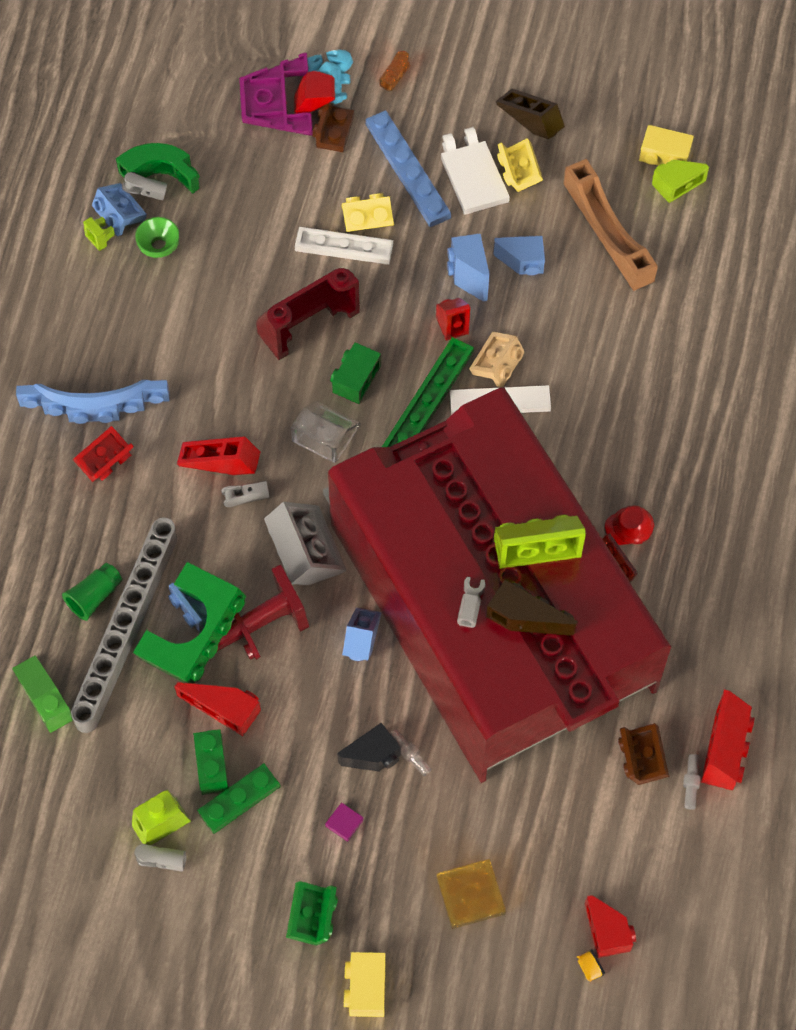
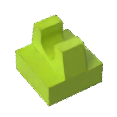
[83,217,115,251]

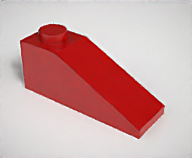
[177,436,261,475]
[174,682,261,736]

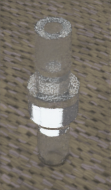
[391,729,432,776]

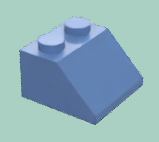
[447,234,490,301]

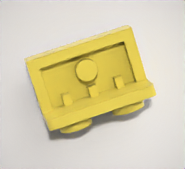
[497,138,543,192]
[341,193,394,232]

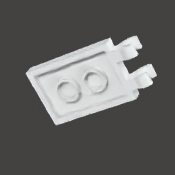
[441,127,509,215]

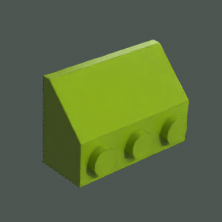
[494,515,586,569]

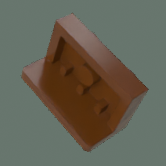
[618,723,669,785]

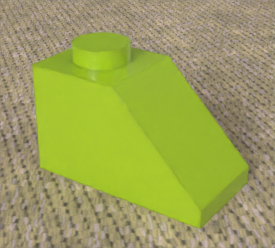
[652,159,709,203]

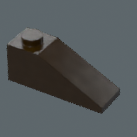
[496,89,565,140]

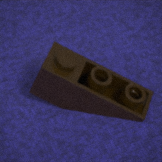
[486,580,578,636]

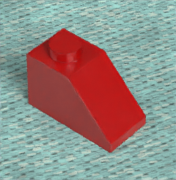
[436,298,470,341]
[585,895,636,958]

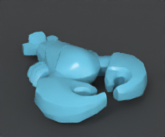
[308,49,353,104]

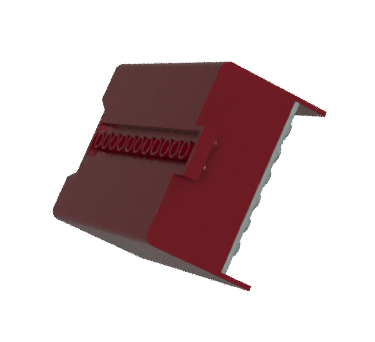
[323,387,671,783]

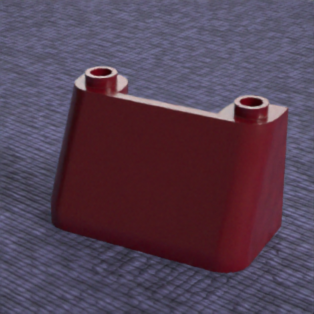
[256,268,360,360]

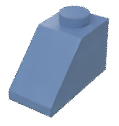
[493,236,545,275]
[342,607,381,661]

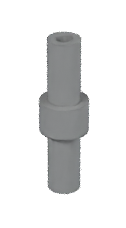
[683,754,701,809]

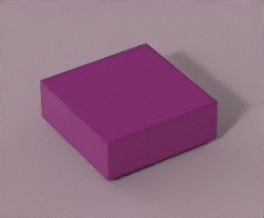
[325,802,364,842]

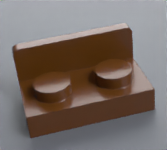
[313,102,354,153]

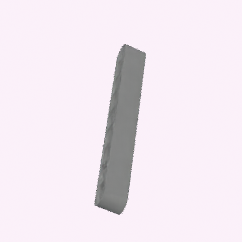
[71,517,177,733]

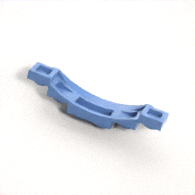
[16,380,169,424]

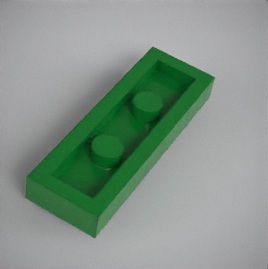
[197,763,280,835]

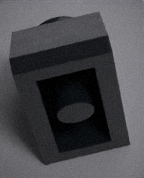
[337,723,401,772]

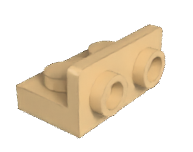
[469,332,524,388]

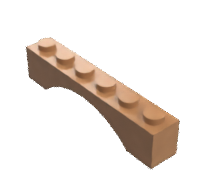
[564,159,658,291]

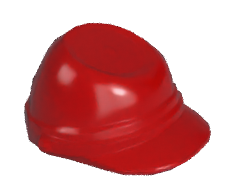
[605,505,654,545]

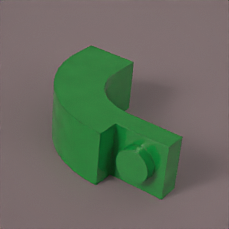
[116,143,200,194]

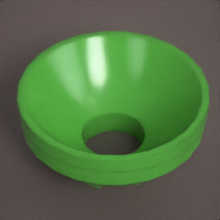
[135,217,179,258]

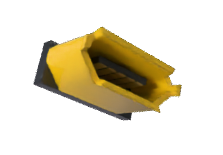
[576,949,605,982]

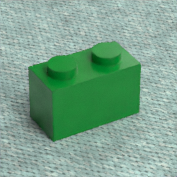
[330,342,381,404]
[193,729,229,795]

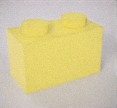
[639,125,694,166]
[344,952,385,1017]

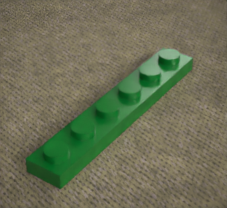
[382,337,474,447]

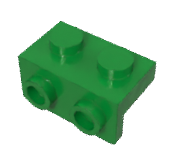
[286,881,338,946]

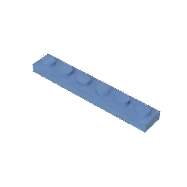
[365,111,451,227]

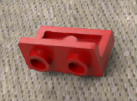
[73,426,134,482]

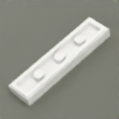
[295,227,393,265]
[450,385,551,415]

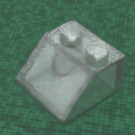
[291,401,361,463]

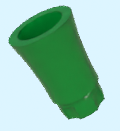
[62,563,123,621]

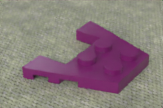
[239,52,313,136]

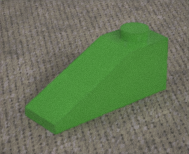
[12,655,73,733]

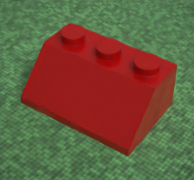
[701,689,755,791]

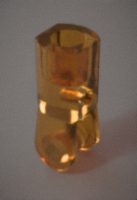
[379,51,410,91]

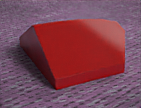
[294,71,335,114]

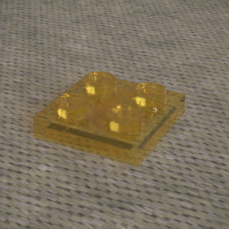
[436,859,506,929]

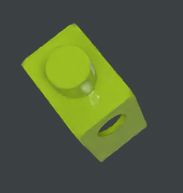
[132,790,191,845]

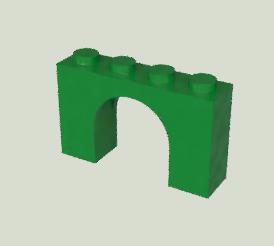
[133,562,246,684]

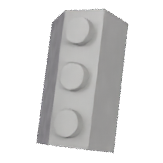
[264,502,346,585]

